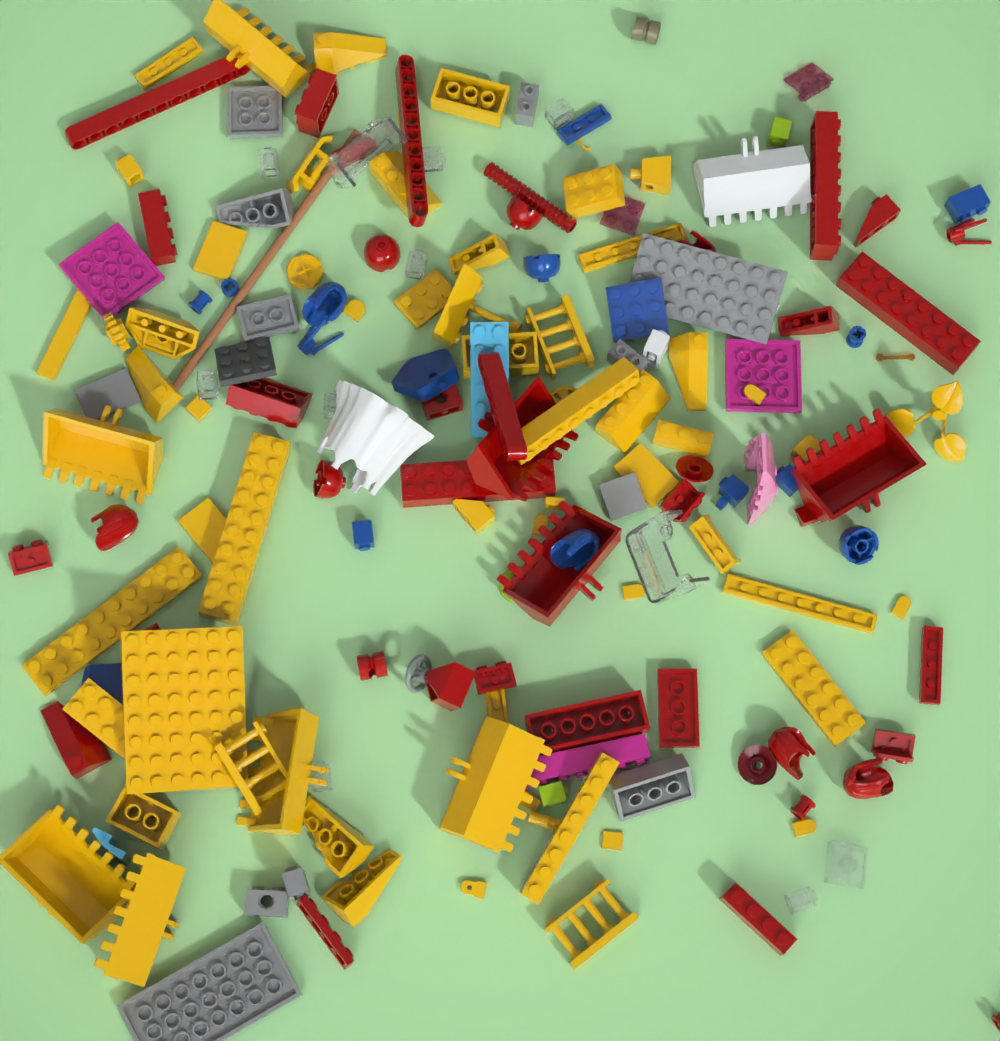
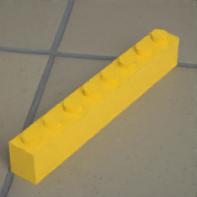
[516,357,640,465]
[519,752,620,905]

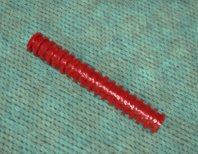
[484,162,577,234]

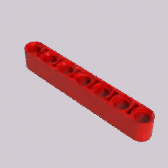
[478,352,527,461]

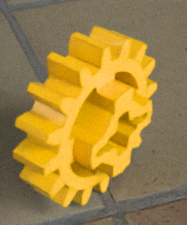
[103,312,131,352]

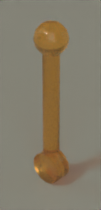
[876,353,915,362]

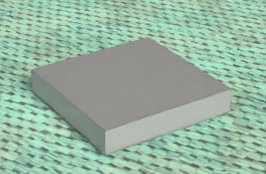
[599,472,648,521]

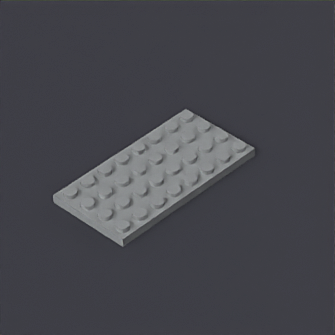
[629,233,788,345]
[117,922,302,1041]

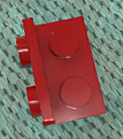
[8,539,53,576]
[474,661,517,695]

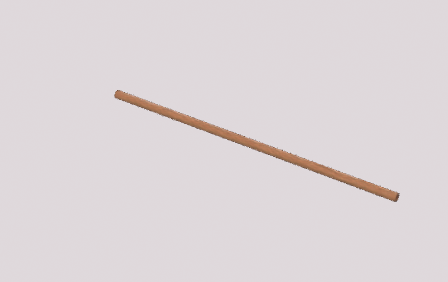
[172,129,362,391]

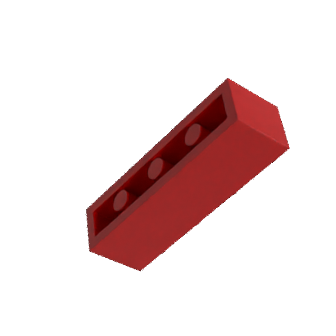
[138,189,178,266]
[719,882,797,956]

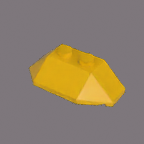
[125,307,200,359]

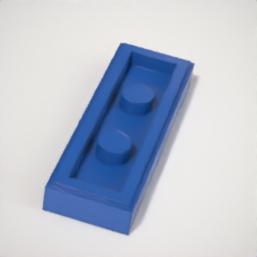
[557,104,612,146]

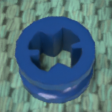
[221,278,239,297]

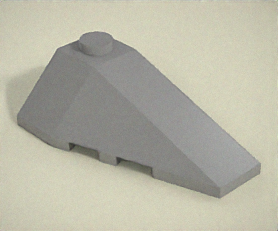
[215,188,294,229]

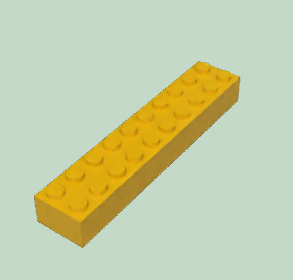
[198,432,291,626]

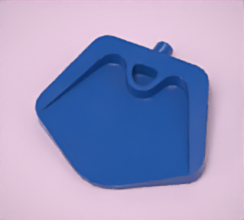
[391,349,460,402]
[81,663,123,705]

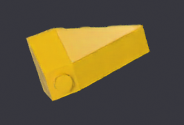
[125,345,184,423]

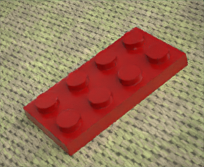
[657,669,700,748]

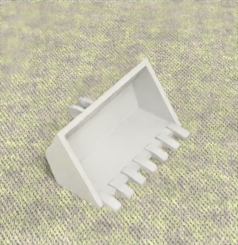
[691,136,812,227]

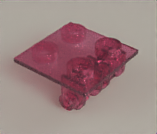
[784,62,834,102]
[600,196,646,235]

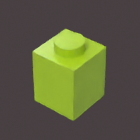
[767,116,792,148]
[538,781,569,809]

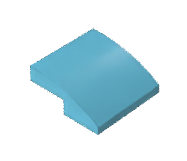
[92,827,131,866]

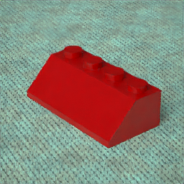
[226,378,312,428]

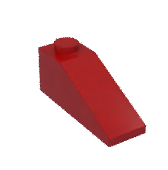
[854,194,901,248]
[778,306,840,336]

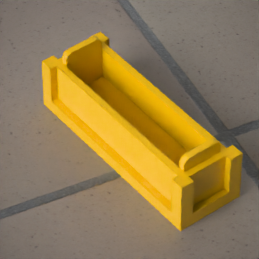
[689,515,741,574]

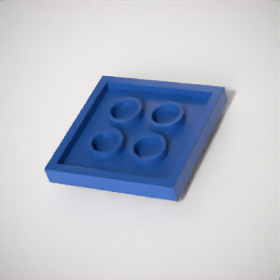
[606,278,669,343]

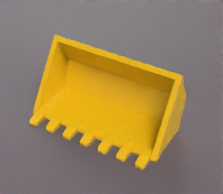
[203,0,316,98]
[43,405,164,505]
[236,708,329,836]
[439,717,552,853]
[0,804,136,944]
[94,853,186,987]

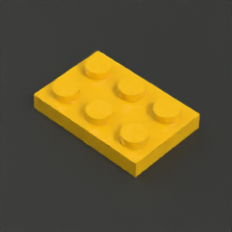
[393,269,453,330]

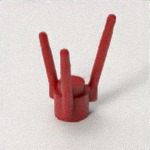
[946,218,992,246]

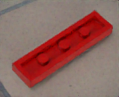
[919,626,943,705]
[296,895,354,970]

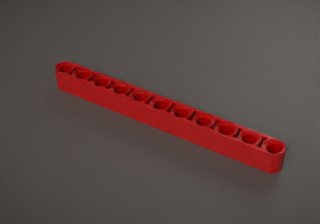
[395,55,428,227]
[64,56,250,150]

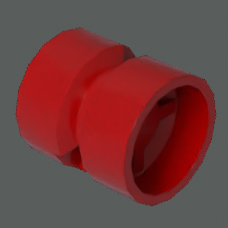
[356,651,388,681]

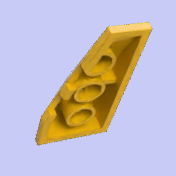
[313,32,387,74]
[669,332,708,411]
[303,796,375,878]
[321,849,403,927]

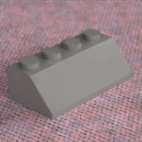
[608,753,696,821]

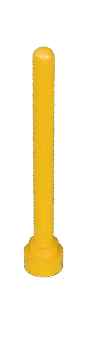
[470,305,522,333]

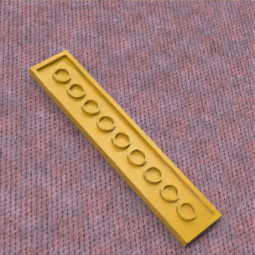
[21,546,203,697]

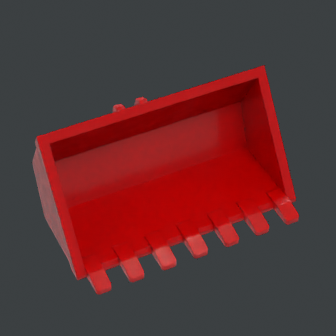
[466,376,579,502]
[791,408,927,523]
[496,501,622,627]

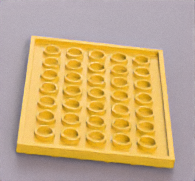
[121,626,248,794]

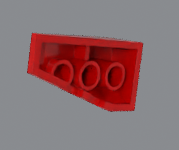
[41,701,112,780]

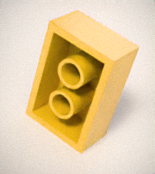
[563,164,625,219]
[106,785,182,851]

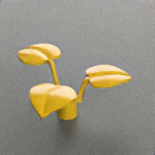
[885,381,966,462]

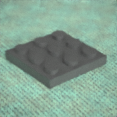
[214,337,277,387]

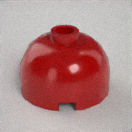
[506,196,543,230]
[364,234,400,272]
[313,460,346,499]

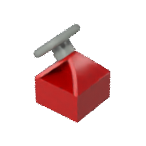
[405,654,476,711]

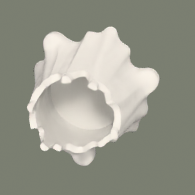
[316,380,434,496]

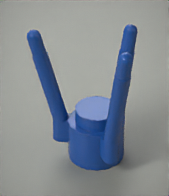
[297,318,344,356]

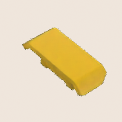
[285,136,333,194]

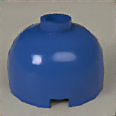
[523,254,561,282]
[839,525,879,565]

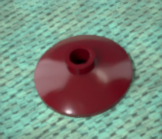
[738,745,777,785]

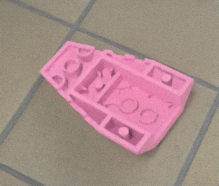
[744,433,778,525]

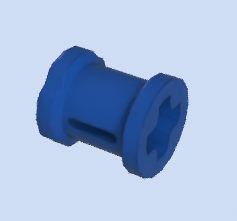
[188,290,213,315]
[846,326,866,348]

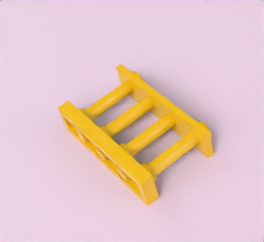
[524,294,595,380]
[213,720,288,816]
[544,879,639,970]

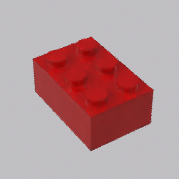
[295,68,339,138]

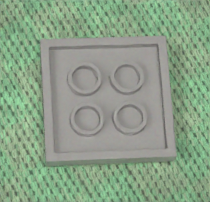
[228,86,283,139]

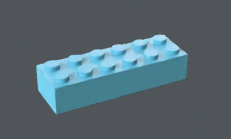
[470,322,509,437]

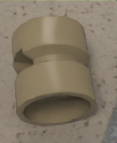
[631,16,661,45]

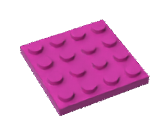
[59,222,165,322]
[725,339,802,413]

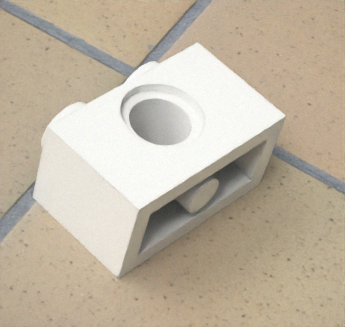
[642,329,670,369]

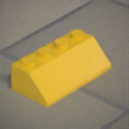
[369,151,442,217]
[431,264,484,347]
[595,370,671,454]

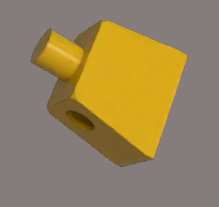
[630,156,671,195]

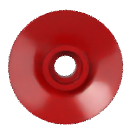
[676,455,714,483]

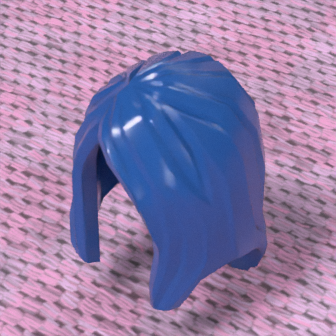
[302,282,347,327]
[550,529,601,572]

